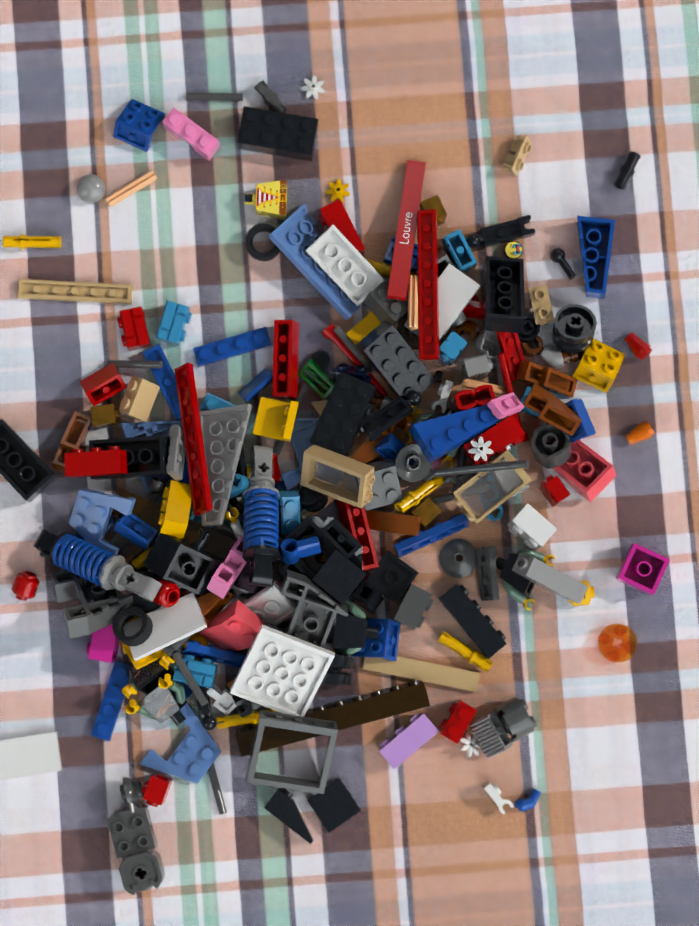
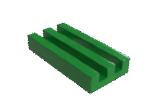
[298,359,335,400]

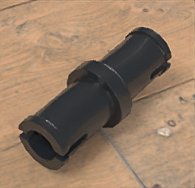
[614,151,641,190]

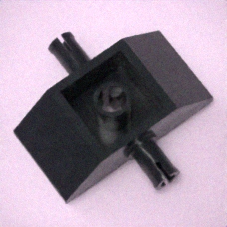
[143,528,225,595]

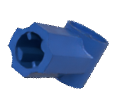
[281,536,321,564]

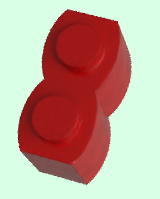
[454,385,496,412]
[539,475,570,507]

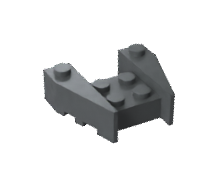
[266,569,348,652]
[51,570,134,639]

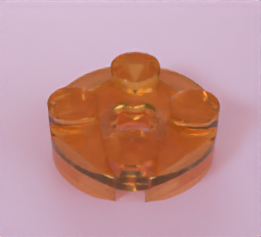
[598,624,637,662]

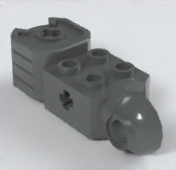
[107,777,165,895]

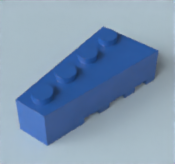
[577,216,615,299]
[409,405,498,463]

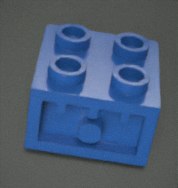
[113,99,165,152]
[565,398,596,443]
[352,618,401,662]

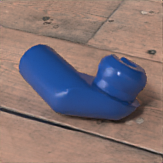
[514,788,541,812]

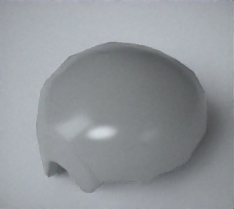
[77,174,106,203]
[476,331,501,360]

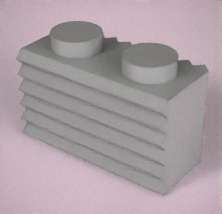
[461,354,493,380]
[470,711,513,758]

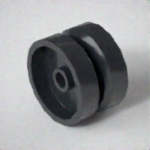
[552,304,597,354]
[321,654,354,685]

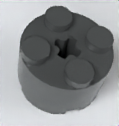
[531,423,572,469]
[494,697,537,743]

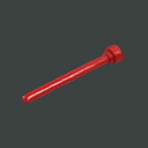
[321,323,388,397]
[497,352,529,443]

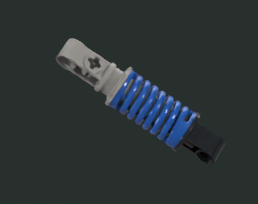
[242,445,280,587]
[33,529,162,602]

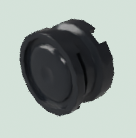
[518,314,540,343]
[298,486,328,513]

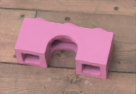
[162,107,220,161]
[206,537,247,599]

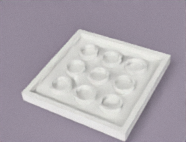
[230,624,335,717]

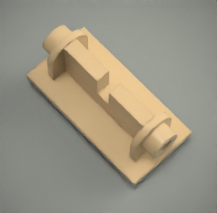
[503,135,532,176]
[528,285,554,326]

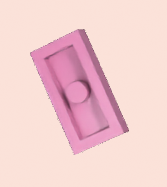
[487,392,525,420]

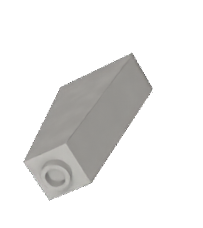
[512,552,588,604]

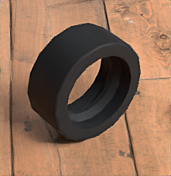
[246,223,280,261]
[112,606,153,646]

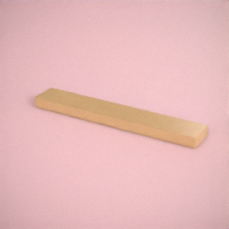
[17,279,133,305]
[362,656,480,692]

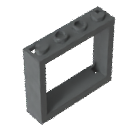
[246,710,338,795]

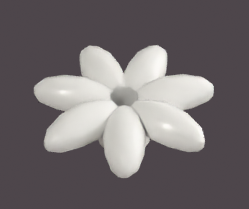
[301,75,325,99]
[468,436,494,461]
[460,732,480,757]

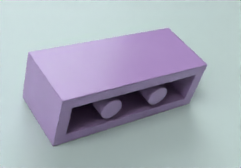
[379,713,439,769]

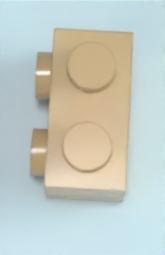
[118,376,160,422]

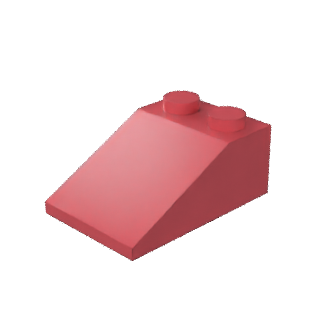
[552,440,617,503]
[198,599,266,651]

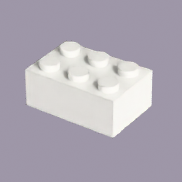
[507,503,557,550]

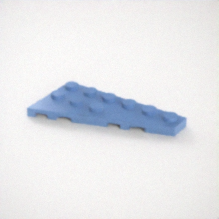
[268,203,360,320]

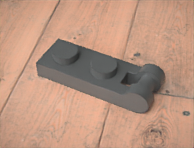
[476,546,499,601]

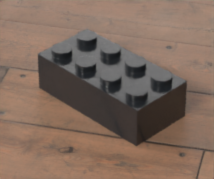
[237,106,319,161]
[482,256,525,333]
[356,320,436,400]
[309,372,377,457]
[0,419,58,502]
[89,435,170,480]

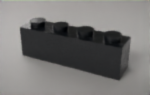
[439,584,507,659]

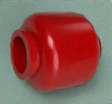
[11,571,40,601]
[153,580,180,608]

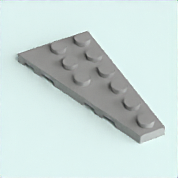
[199,403,252,527]

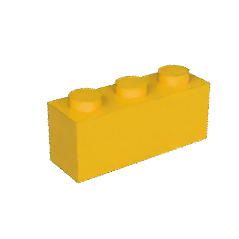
[158,480,192,539]

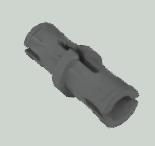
[255,80,288,113]

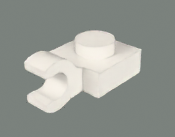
[431,380,453,414]
[206,683,236,716]
[483,782,514,814]

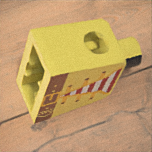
[245,180,287,220]

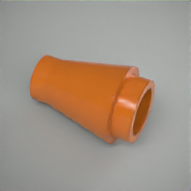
[625,421,655,445]

